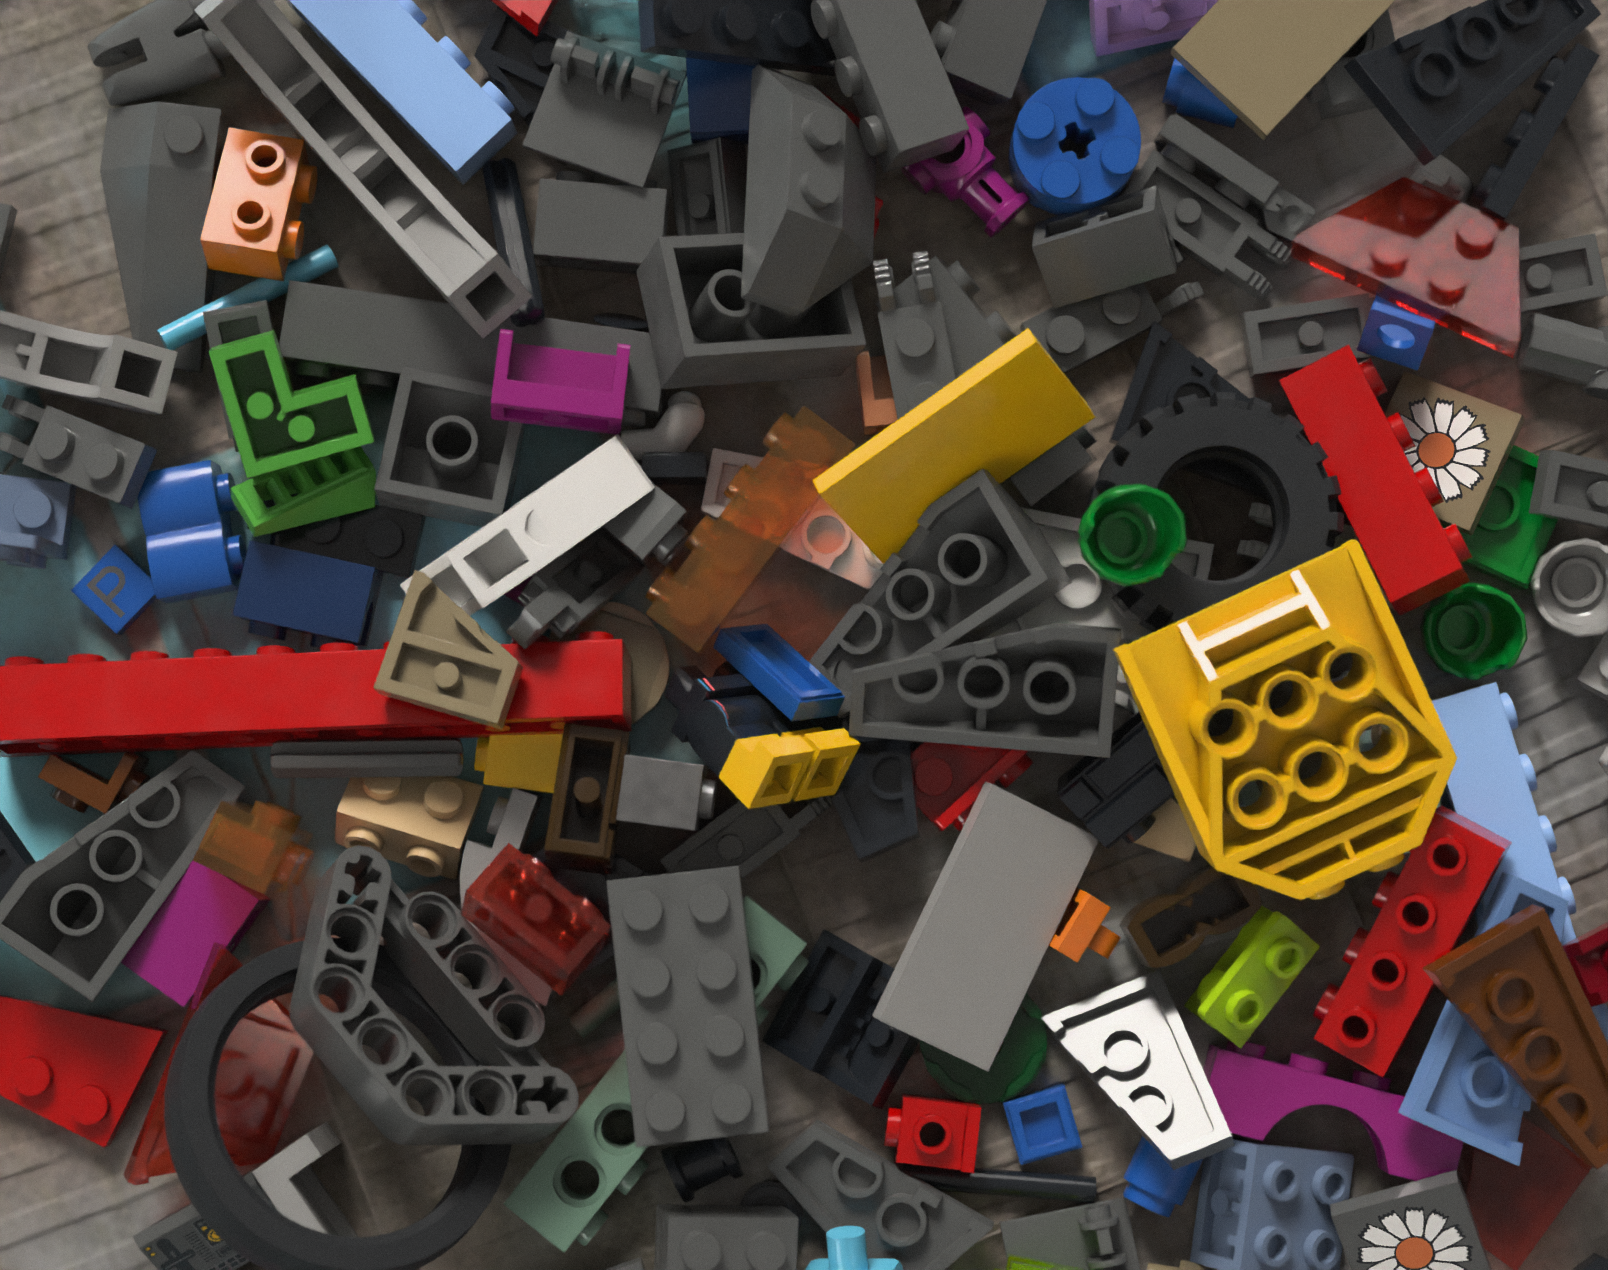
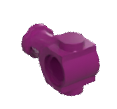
[900,106,1031,238]

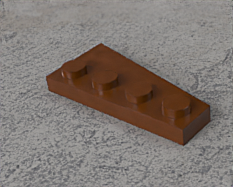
[1422,904,1608,1169]

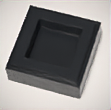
[642,452,708,485]

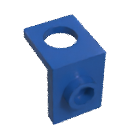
[1356,276,1444,371]

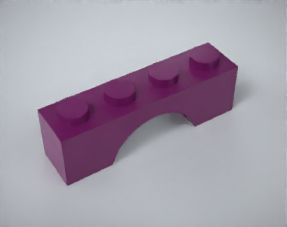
[1203,1040,1464,1181]

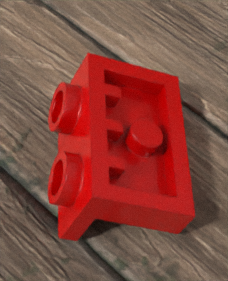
[912,742,1034,832]

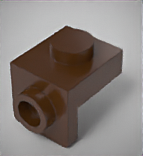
[38,751,150,813]

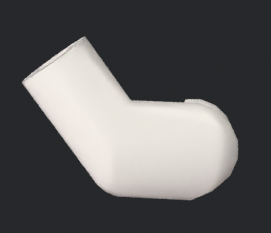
[621,391,705,461]

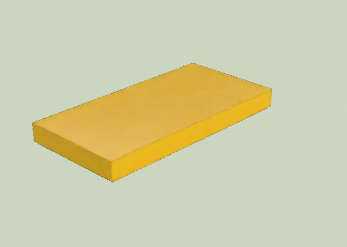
[813,328,1095,564]

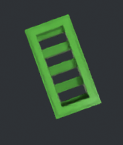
[231,446,376,537]

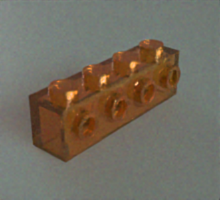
[645,405,856,657]

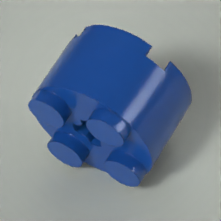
[1008,77,1141,216]

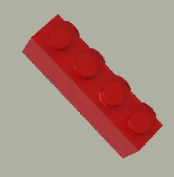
[1279,344,1473,616]
[1313,805,1512,1077]

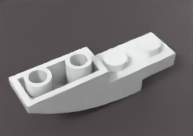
[400,434,655,616]

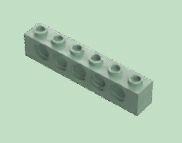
[504,895,809,1253]

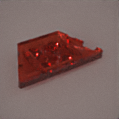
[1290,176,1521,358]
[123,942,313,1185]

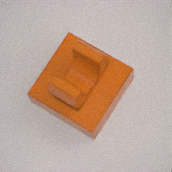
[1049,887,1121,963]

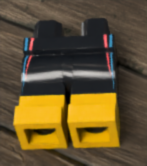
[664,661,861,809]

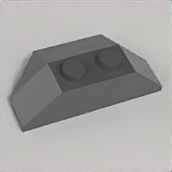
[741,64,876,316]

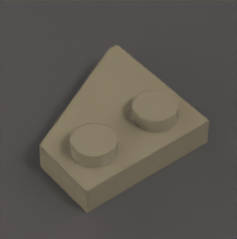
[374,570,523,729]

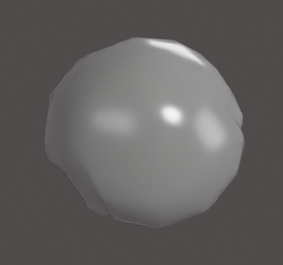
[1531,538,1608,638]

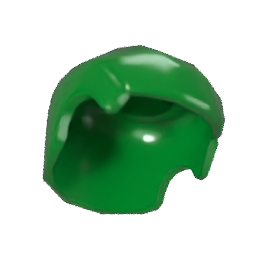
[1078,484,1187,587]
[1420,582,1528,680]

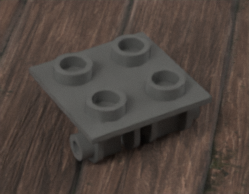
[522,31,687,189]
[999,1197,1140,1270]

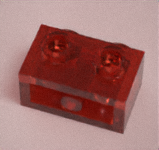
[461,843,611,996]

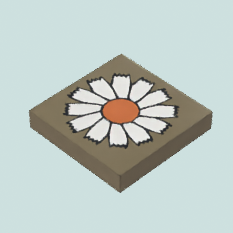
[1385,371,1525,536]

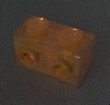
[192,800,315,894]

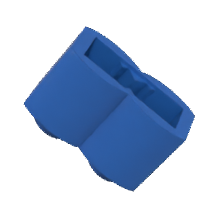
[137,460,247,604]

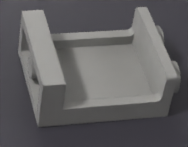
[252,1122,359,1237]

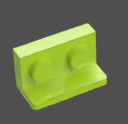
[1184,905,1320,1049]

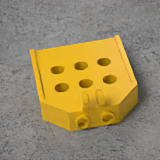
[1113,539,1457,900]

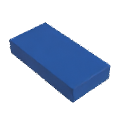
[713,624,845,721]

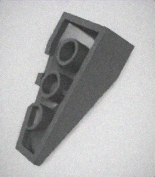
[809,469,1072,718]
[849,623,1121,758]

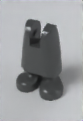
[87,0,232,106]

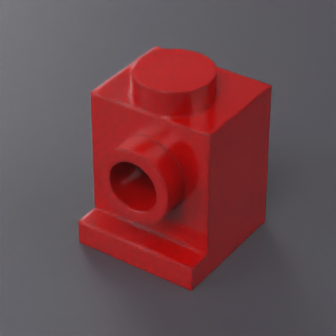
[884,1093,982,1173]

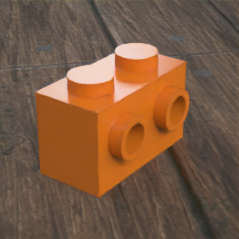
[200,128,318,281]

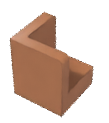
[855,350,898,435]

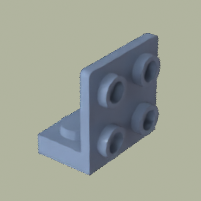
[0,474,77,569]
[1190,1136,1354,1270]

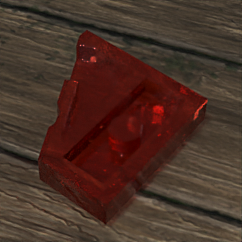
[1466,1116,1592,1270]

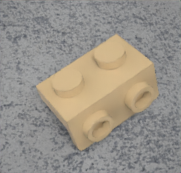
[335,776,484,879]

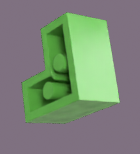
[209,330,374,478]

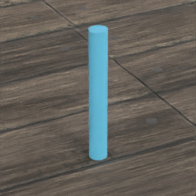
[157,244,339,351]

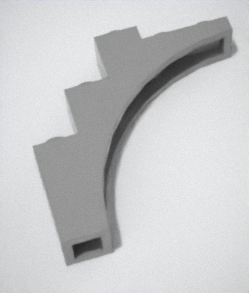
[194,0,532,339]

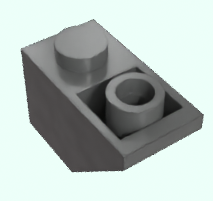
[601,483,691,570]

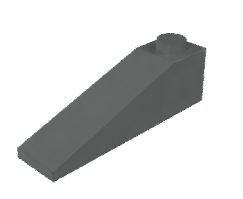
[100,101,235,373]
[0,750,246,1003]

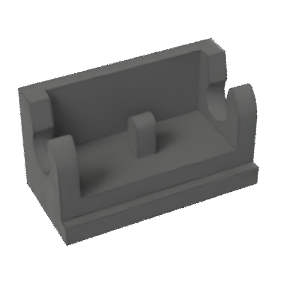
[1032,186,1177,309]

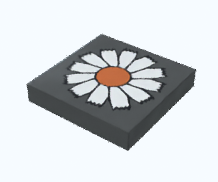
[1330,1170,1492,1270]

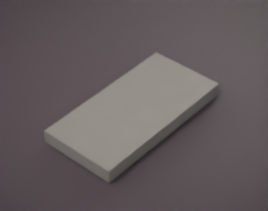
[872,782,1099,1072]

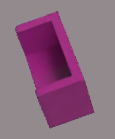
[491,329,631,435]
[121,856,271,1007]

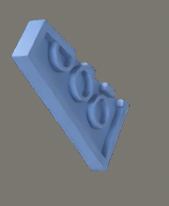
[1398,872,1569,1166]

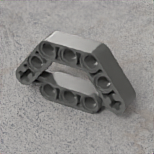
[290,846,579,1145]

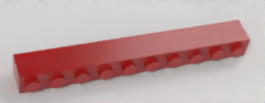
[0,631,631,757]

